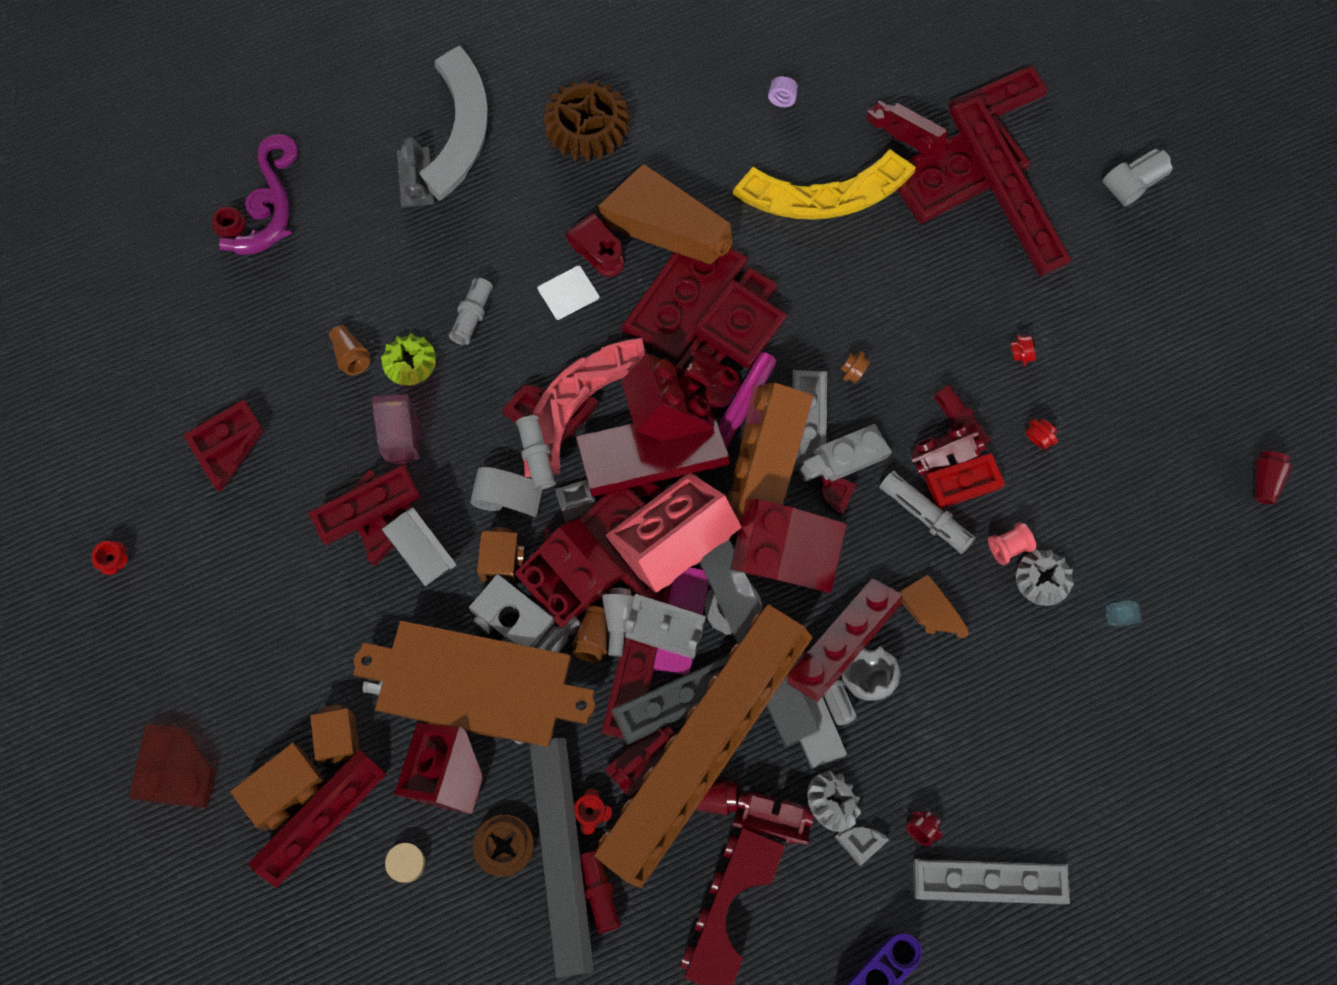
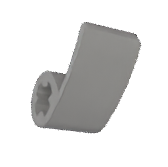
[470,467,542,517]

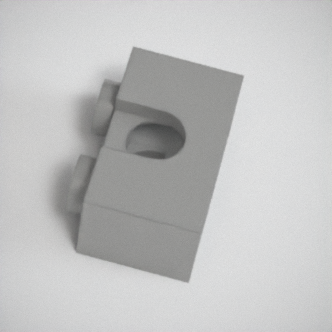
[469,574,556,648]

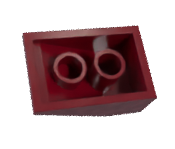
[730,499,847,593]

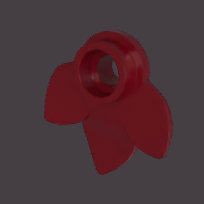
[685,350,740,407]

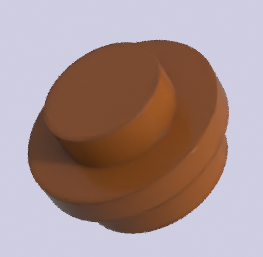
[840,350,870,383]

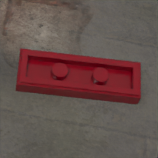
[948,65,1048,117]
[308,464,421,546]

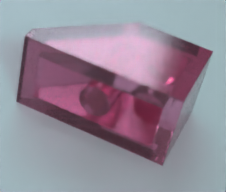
[372,395,420,464]

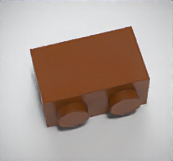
[230,743,327,831]

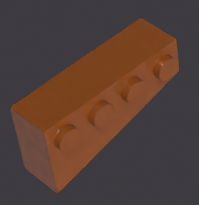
[727,383,814,523]

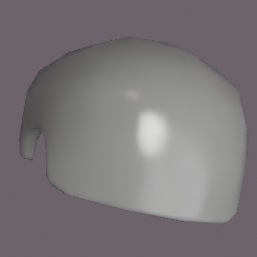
[842,647,901,701]

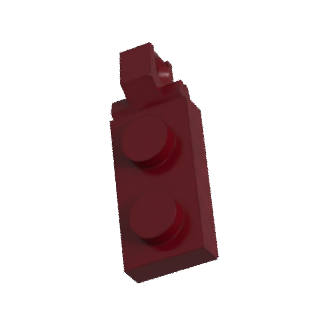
[867,101,947,161]

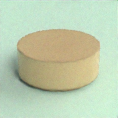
[385,843,425,883]

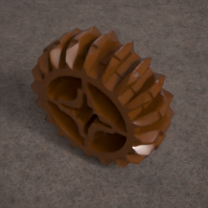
[543,78,630,163]

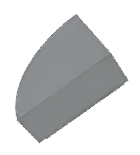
[835,827,889,866]

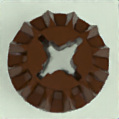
[473,815,534,877]

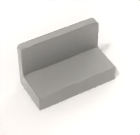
[381,507,456,586]

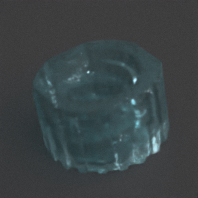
[1106,601,1142,626]

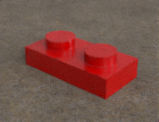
[925,453,1005,509]

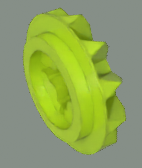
[381,333,436,386]

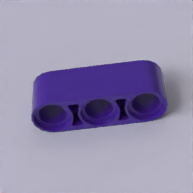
[844,933,922,985]

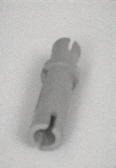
[879,471,976,555]

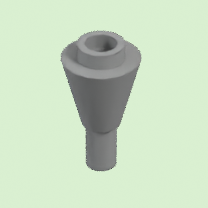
[602,588,635,657]

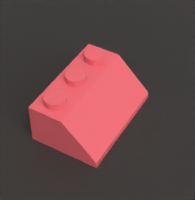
[606,473,742,593]

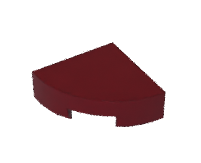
[821,476,856,518]

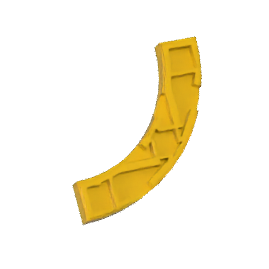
[733,149,916,220]

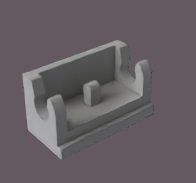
[625,594,706,659]

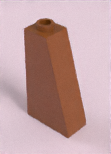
[598,164,733,265]

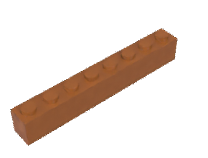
[594,604,813,889]

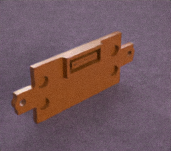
[353,621,596,748]

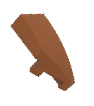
[899,575,968,638]

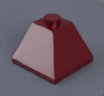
[394,723,483,814]

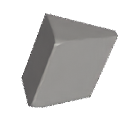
[555,480,596,523]

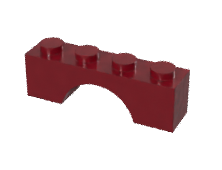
[680,828,785,985]

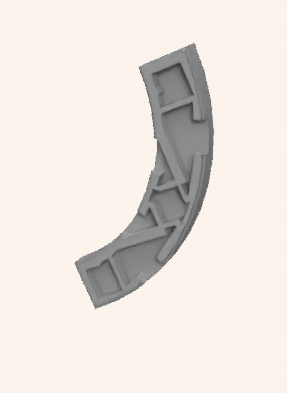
[419,45,488,201]

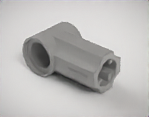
[1103,148,1173,206]

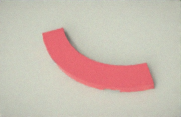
[524,338,645,478]

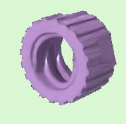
[768,76,798,108]

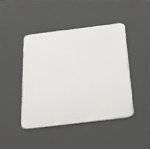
[537,266,600,320]

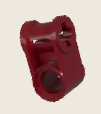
[565,213,624,277]

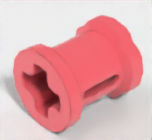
[988,522,1036,565]

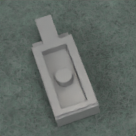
[798,424,892,482]

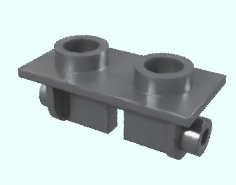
[397,138,434,208]

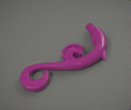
[219,134,299,255]

